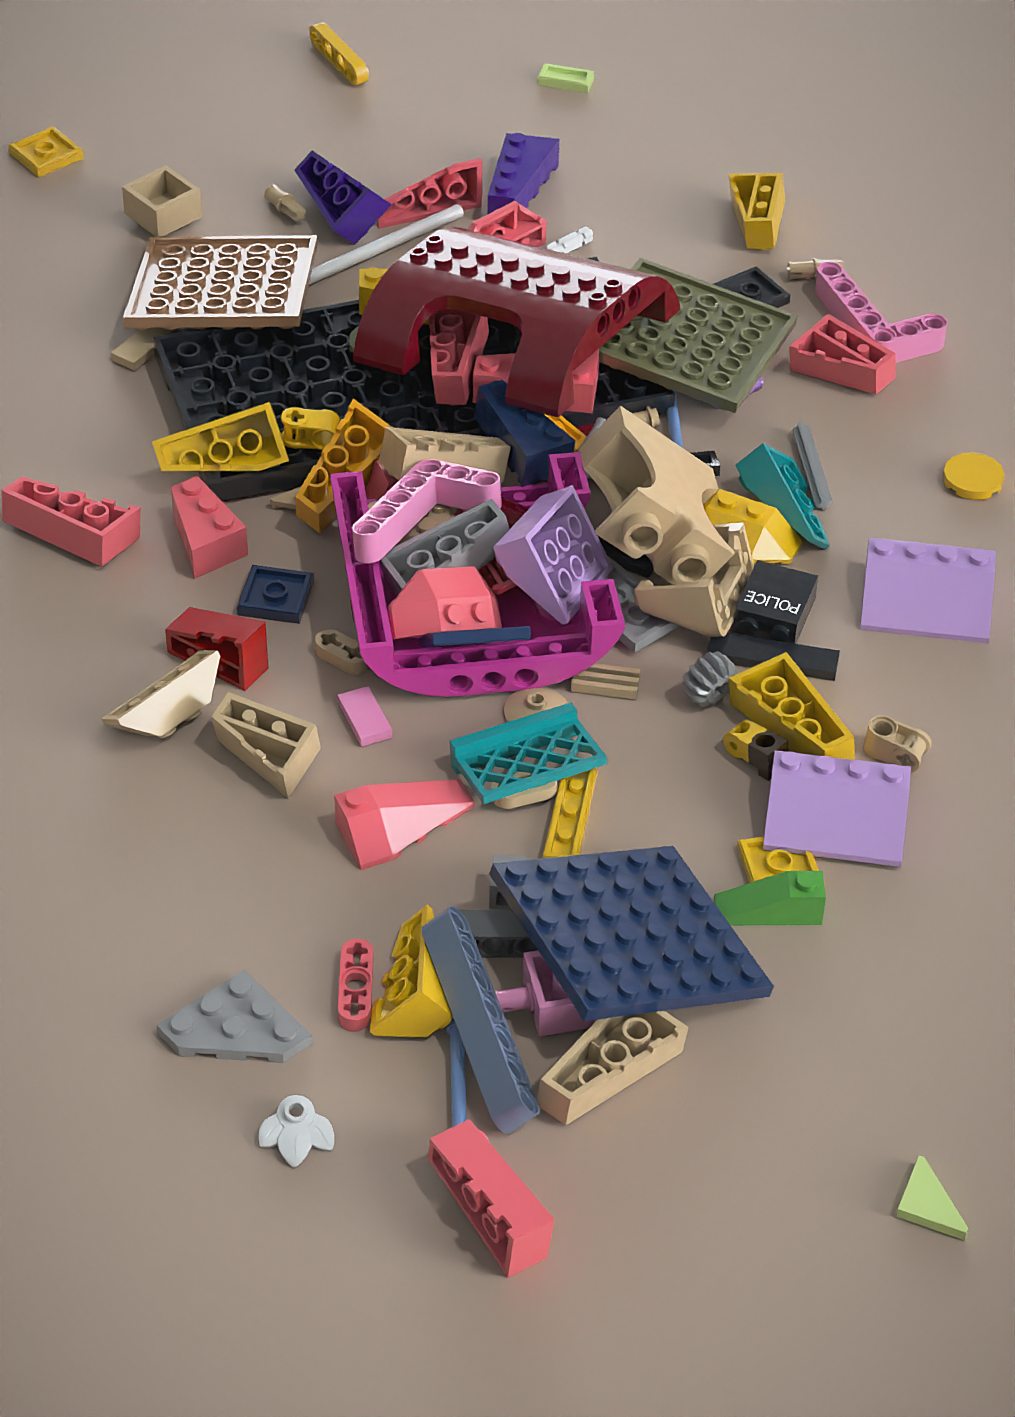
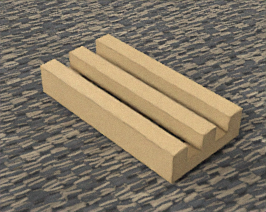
[571,663,641,700]

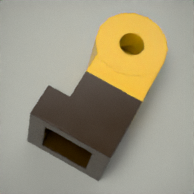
[723,720,788,781]

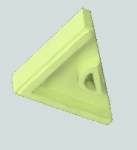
[896,1155,968,1241]

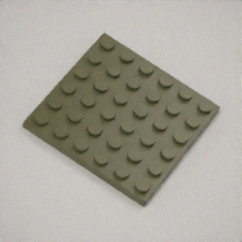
[599,258,798,413]

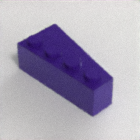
[487,133,560,215]
[294,150,392,245]

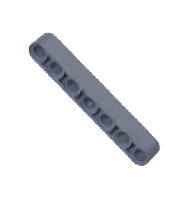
[421,906,540,1134]

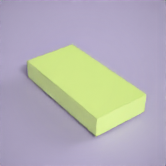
[537,63,594,93]

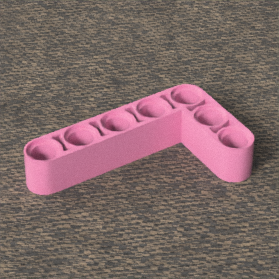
[815,261,948,363]
[352,459,502,563]

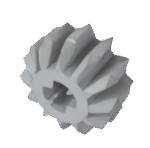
[682,651,739,707]

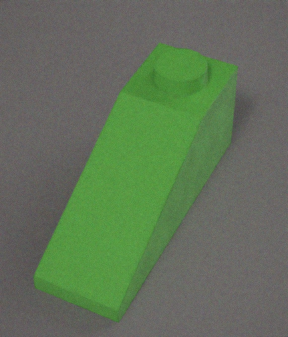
[714,871,826,926]

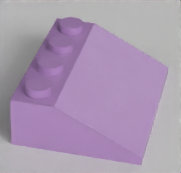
[493,485,613,625]
[860,538,996,643]
[763,750,911,867]

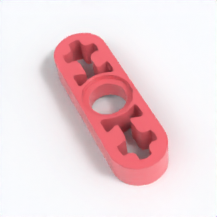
[338,939,374,1032]

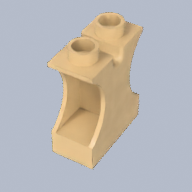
[579,406,734,585]

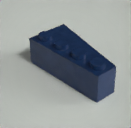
[474,379,576,487]

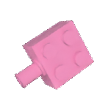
[495,951,597,1036]

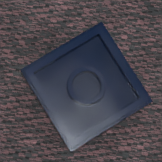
[237,565,314,624]

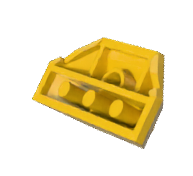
[703,489,803,564]

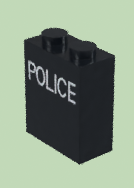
[733,560,818,644]

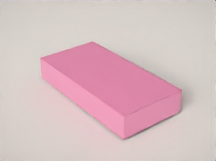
[337,686,392,747]

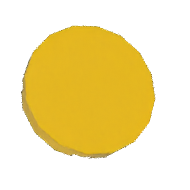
[943,452,1005,500]

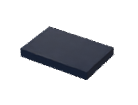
[418,626,531,647]

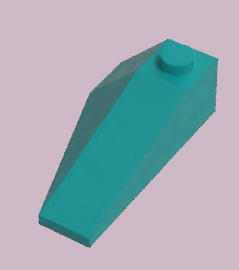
[735,443,830,549]

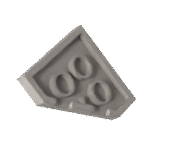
[156,970,312,1063]

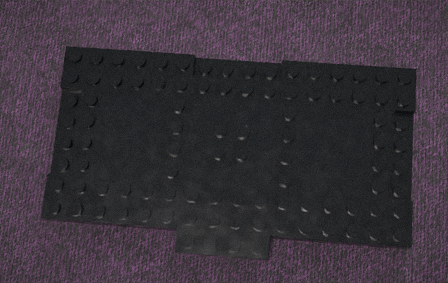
[153,256,674,501]

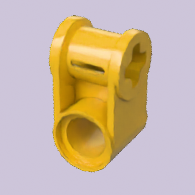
[281,407,340,450]

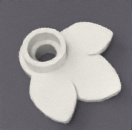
[259,1095,334,1168]

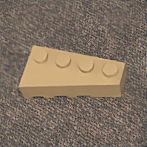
[537,1011,688,1126]

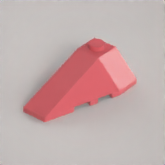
[377,158,482,229]

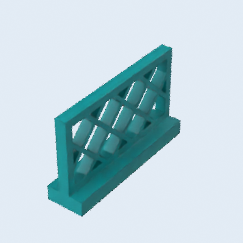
[449,702,607,804]

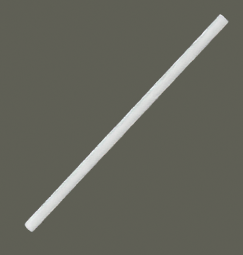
[180,204,463,332]

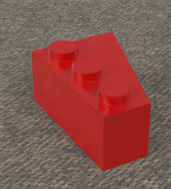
[165,607,269,691]

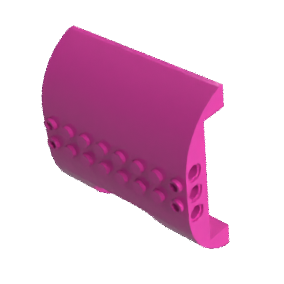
[330,452,625,697]

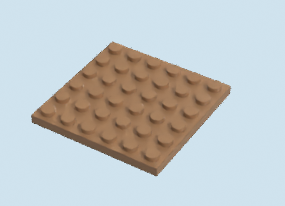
[123,235,318,330]

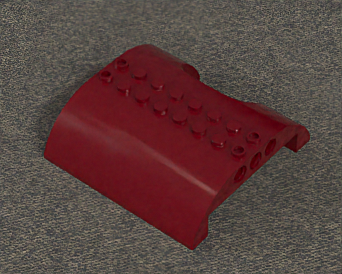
[353,227,680,417]

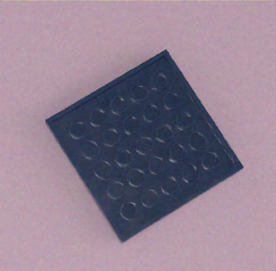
[489,846,774,1021]

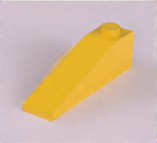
[152,402,289,471]
[370,904,453,1037]

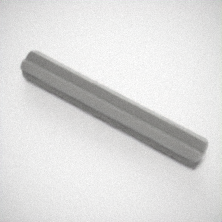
[792,422,832,510]

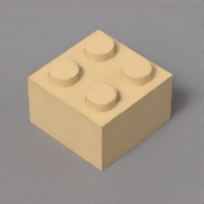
[122,165,202,237]

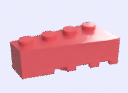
[429,309,489,405]
[1,476,141,567]
[428,1119,554,1278]

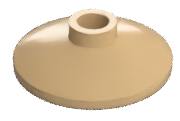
[504,687,568,722]

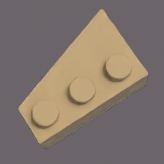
[211,692,321,799]

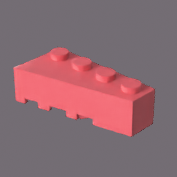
[473,349,599,413]

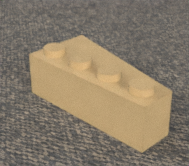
[379,427,511,482]

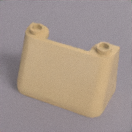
[634,523,754,637]

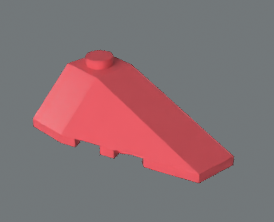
[334,779,475,870]

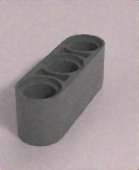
[460,910,538,958]

